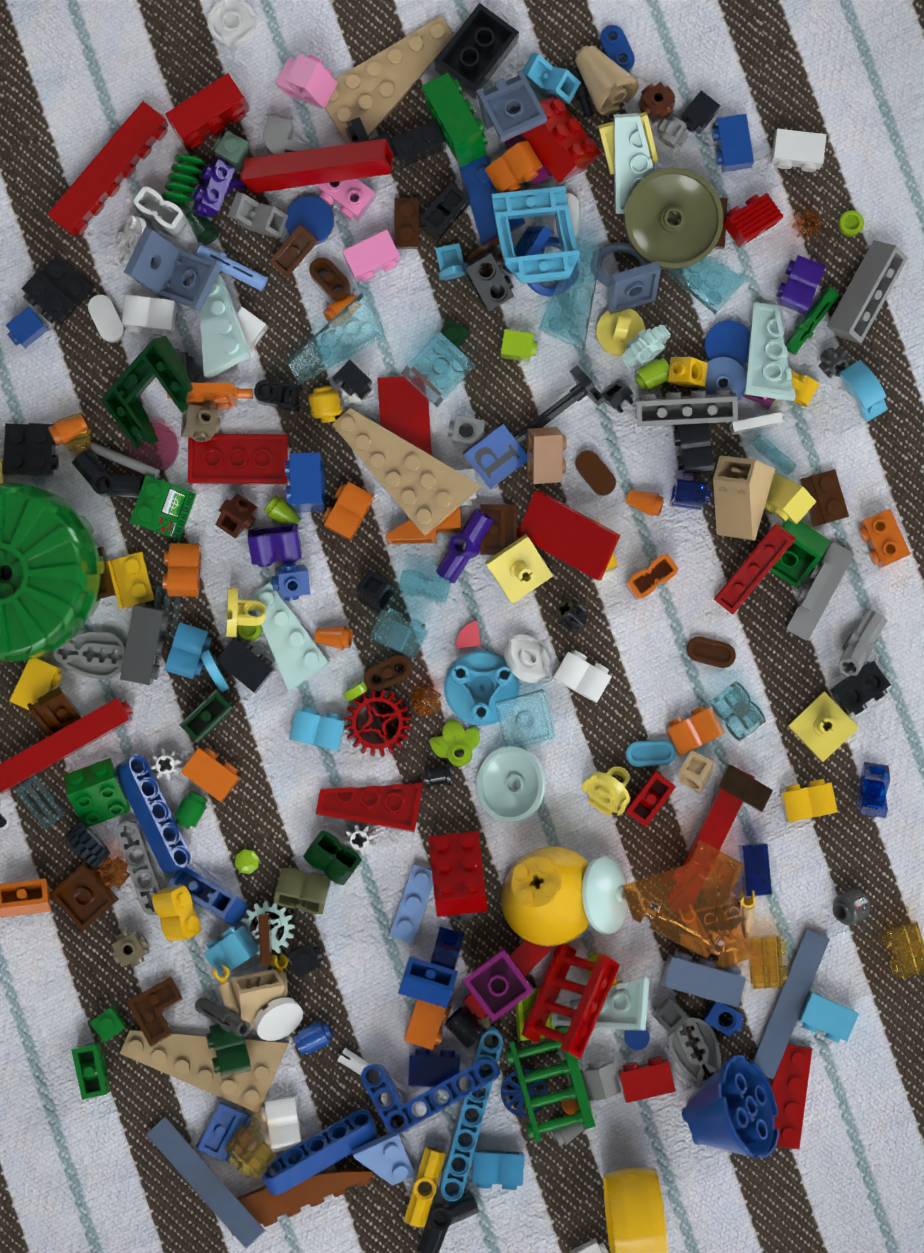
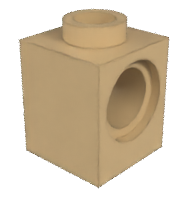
[679,750,713,793]

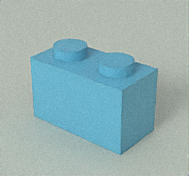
[798,991,859,1043]

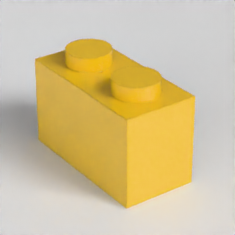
[9,658,63,711]

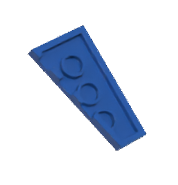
[457,155,525,245]

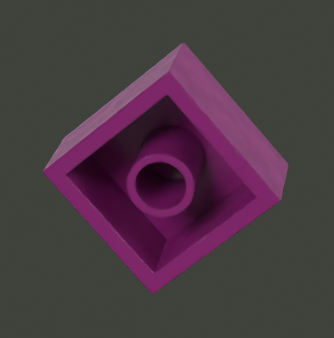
[462,948,534,1022]

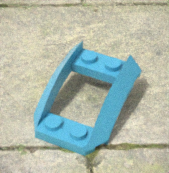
[492,186,580,284]

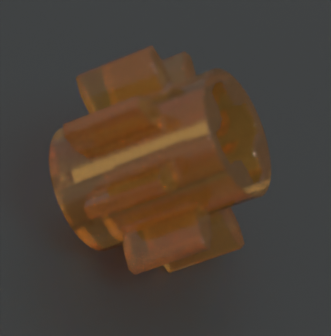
[792,208,824,241]
[410,685,441,718]
[97,856,130,888]

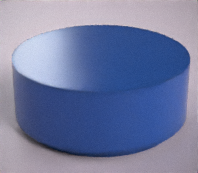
[624,1028,650,1050]

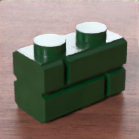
[179,690,236,743]

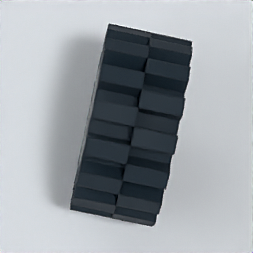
[64,821,111,868]

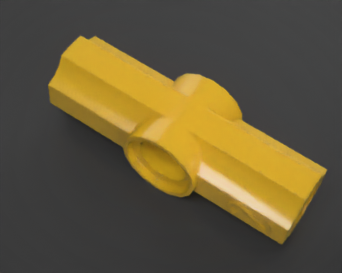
[404,1146,446,1228]

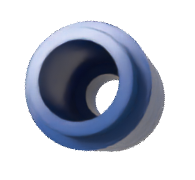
[293,1021,333,1055]

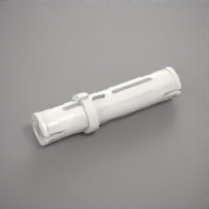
[337,1047,409,1099]

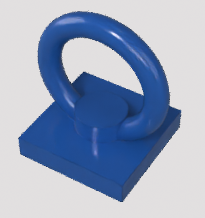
[502,226,578,297]

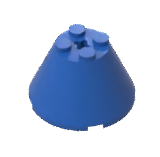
[682,1055,779,1159]

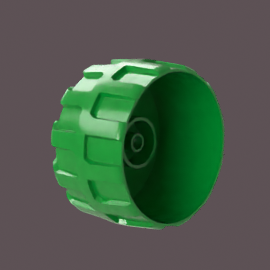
[0,483,105,662]

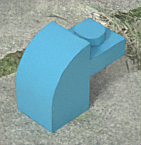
[523,52,581,104]
[839,360,888,422]

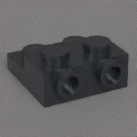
[21,255,94,325]
[3,423,59,476]

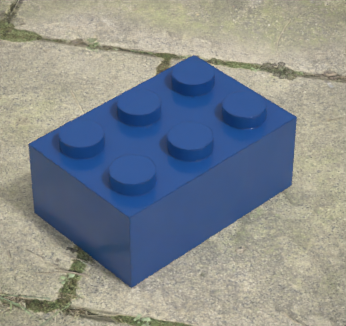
[285,452,326,513]

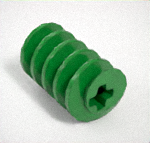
[161,154,206,210]

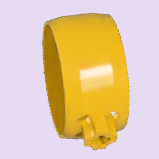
[603,1167,668,1253]

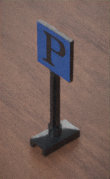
[462,365,606,489]

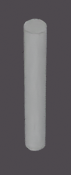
[90,442,160,478]

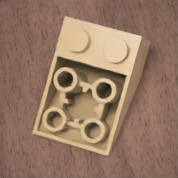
[713,456,775,541]

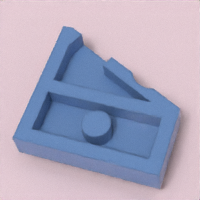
[351,1132,415,1186]

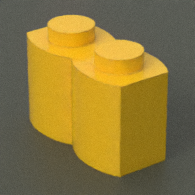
[780,779,838,822]
[152,885,201,942]

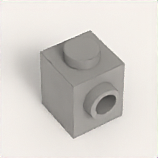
[580,1060,622,1101]

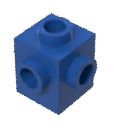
[271,563,310,601]

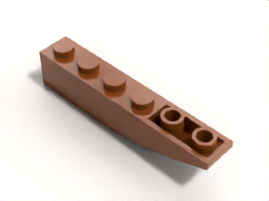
[232,1168,375,1236]

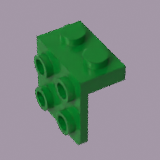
[63,758,130,827]

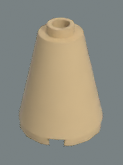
[575,46,639,115]

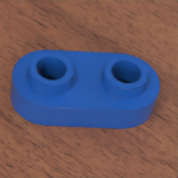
[600,25,635,72]

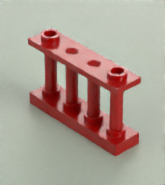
[521,943,620,1059]

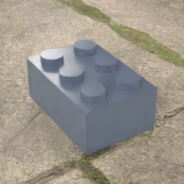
[660,950,746,1007]

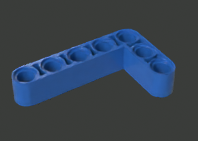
[361,1059,500,1134]

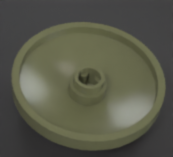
[623,168,723,269]

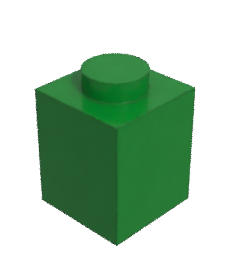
[90,1005,129,1043]

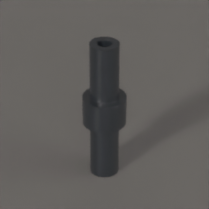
[569,67,594,118]

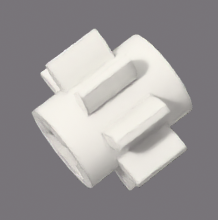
[151,749,183,780]
[344,825,375,856]

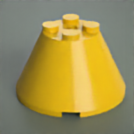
[501,846,590,946]

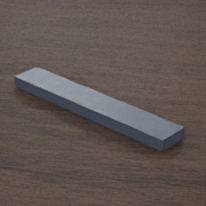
[752,929,830,1079]
[146,1117,266,1249]

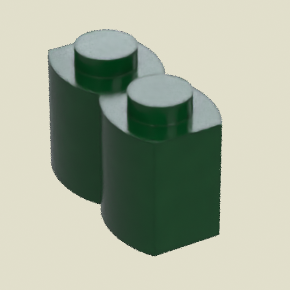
[303,830,362,886]
[206,1024,251,1079]

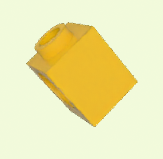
[668,357,708,388]

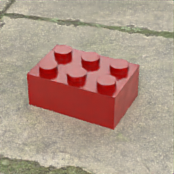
[165,73,249,151]
[519,96,602,183]
[428,831,488,917]

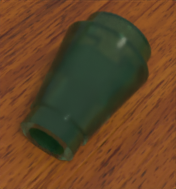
[186,209,219,245]

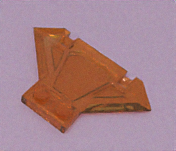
[622,840,755,968]

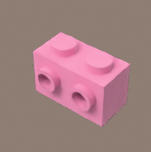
[317,179,376,221]
[342,230,401,283]

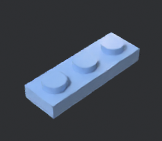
[389,864,433,944]

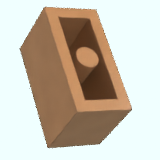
[527,427,567,484]

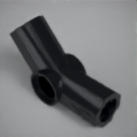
[71,449,143,499]
[417,1191,480,1253]

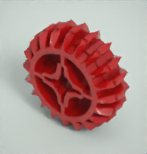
[344,689,411,757]

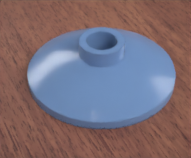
[698,357,746,401]

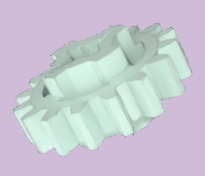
[621,325,671,368]
[241,900,295,955]

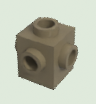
[181,404,220,442]
[111,930,150,968]

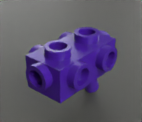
[192,157,245,217]

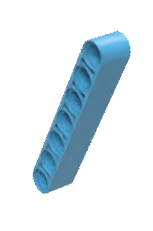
[440,1026,503,1201]

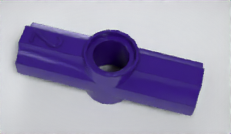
[436,508,494,584]

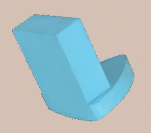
[435,243,466,280]

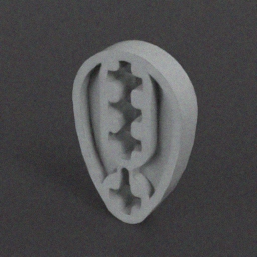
[54,632,126,680]
[667,1017,721,1085]

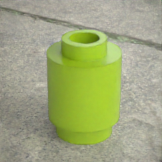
[634,358,670,392]

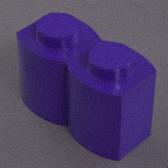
[776,255,826,315]
[247,524,302,567]

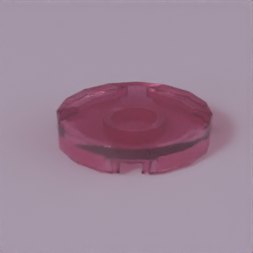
[129,423,179,472]

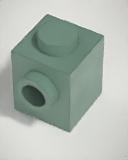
[214,131,250,172]

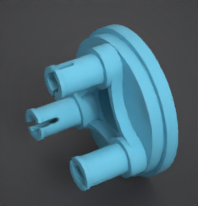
[444,651,519,726]

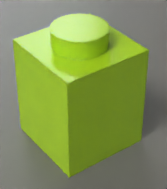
[500,329,538,362]

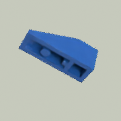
[168,867,249,928]

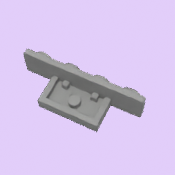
[786,543,854,641]

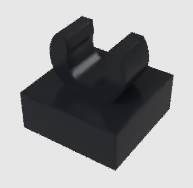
[602,380,633,413]

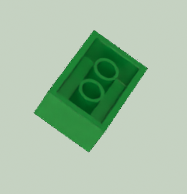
[422,72,488,168]

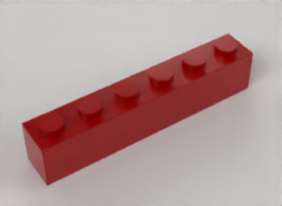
[47,101,169,238]

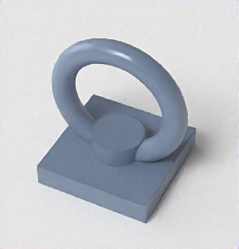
[592,242,661,314]

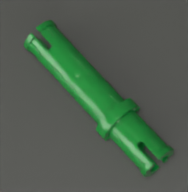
[785,287,840,355]

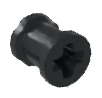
[424,764,451,788]

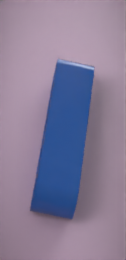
[116,754,191,874]
[260,1109,378,1195]

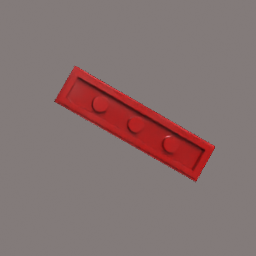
[714,523,796,615]

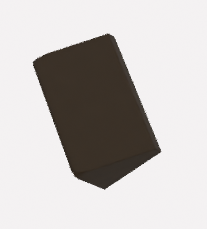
[717,765,773,812]

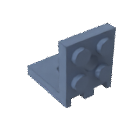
[476,70,548,142]
[124,227,222,311]

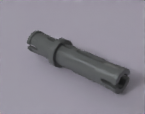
[195,997,250,1037]

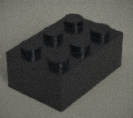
[435,3,519,99]

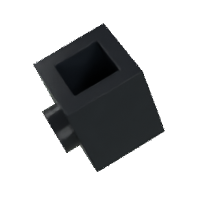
[288,942,324,977]

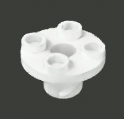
[116,215,154,265]

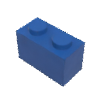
[711,114,754,172]
[398,956,458,1008]

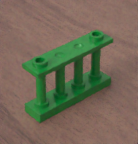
[505,1026,596,1143]

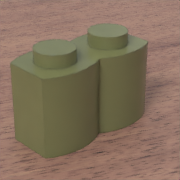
[273,867,331,914]

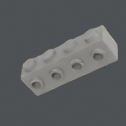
[827,240,908,344]
[636,389,738,427]

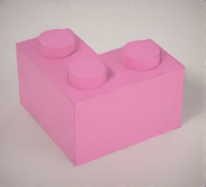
[275,54,338,109]

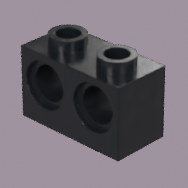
[419,182,470,242]
[461,250,514,311]
[829,661,891,715]

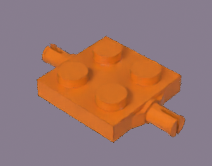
[167,383,253,410]

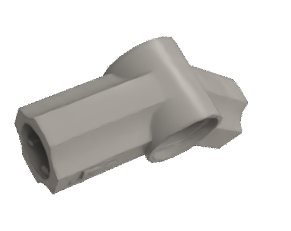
[838,609,888,677]

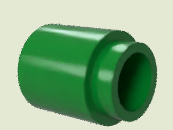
[174,790,208,830]

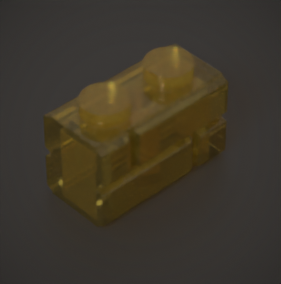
[883,920,924,979]
[748,935,788,989]
[225,1126,276,1179]

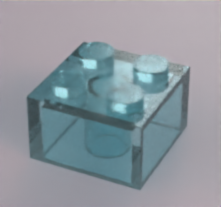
[401,331,476,407]
[369,608,429,660]

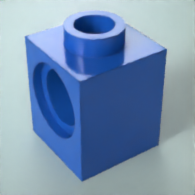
[702,1001,744,1037]

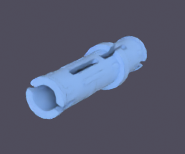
[196,244,268,292]

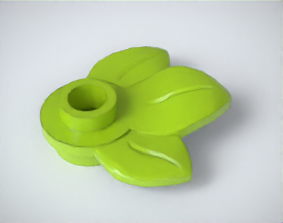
[430,719,480,767]

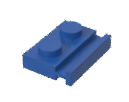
[196,1101,253,1163]

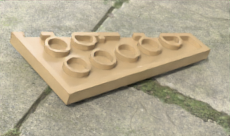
[325,16,454,144]
[332,408,482,536]
[120,1029,289,1114]

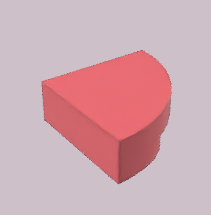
[456,621,481,649]

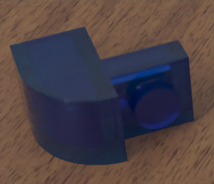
[857,762,890,818]
[430,927,464,970]

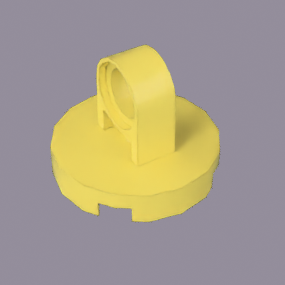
[596,309,645,357]
[226,587,266,637]
[582,766,630,816]

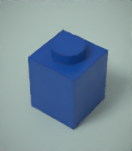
[6,307,48,349]

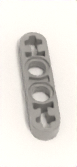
[116,821,161,915]

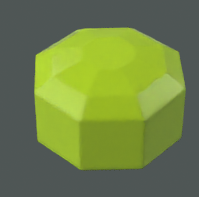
[235,849,260,874]

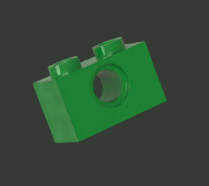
[71,1041,111,1100]

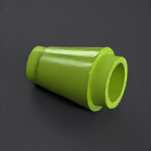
[264,495,301,525]

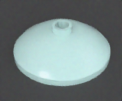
[477,746,545,822]
[582,857,630,934]

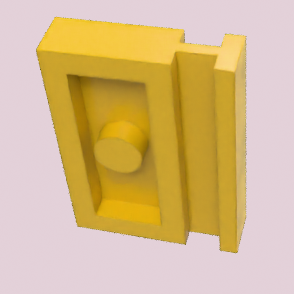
[107,552,156,610]

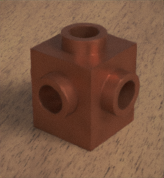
[639,81,675,123]
[215,493,258,539]

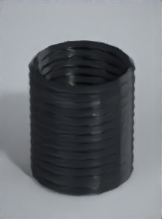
[444,1006,485,1048]

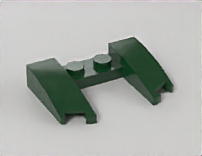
[100,335,193,448]

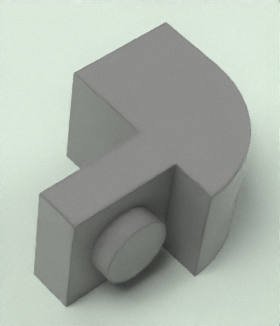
[264,115,312,155]
[228,192,288,238]

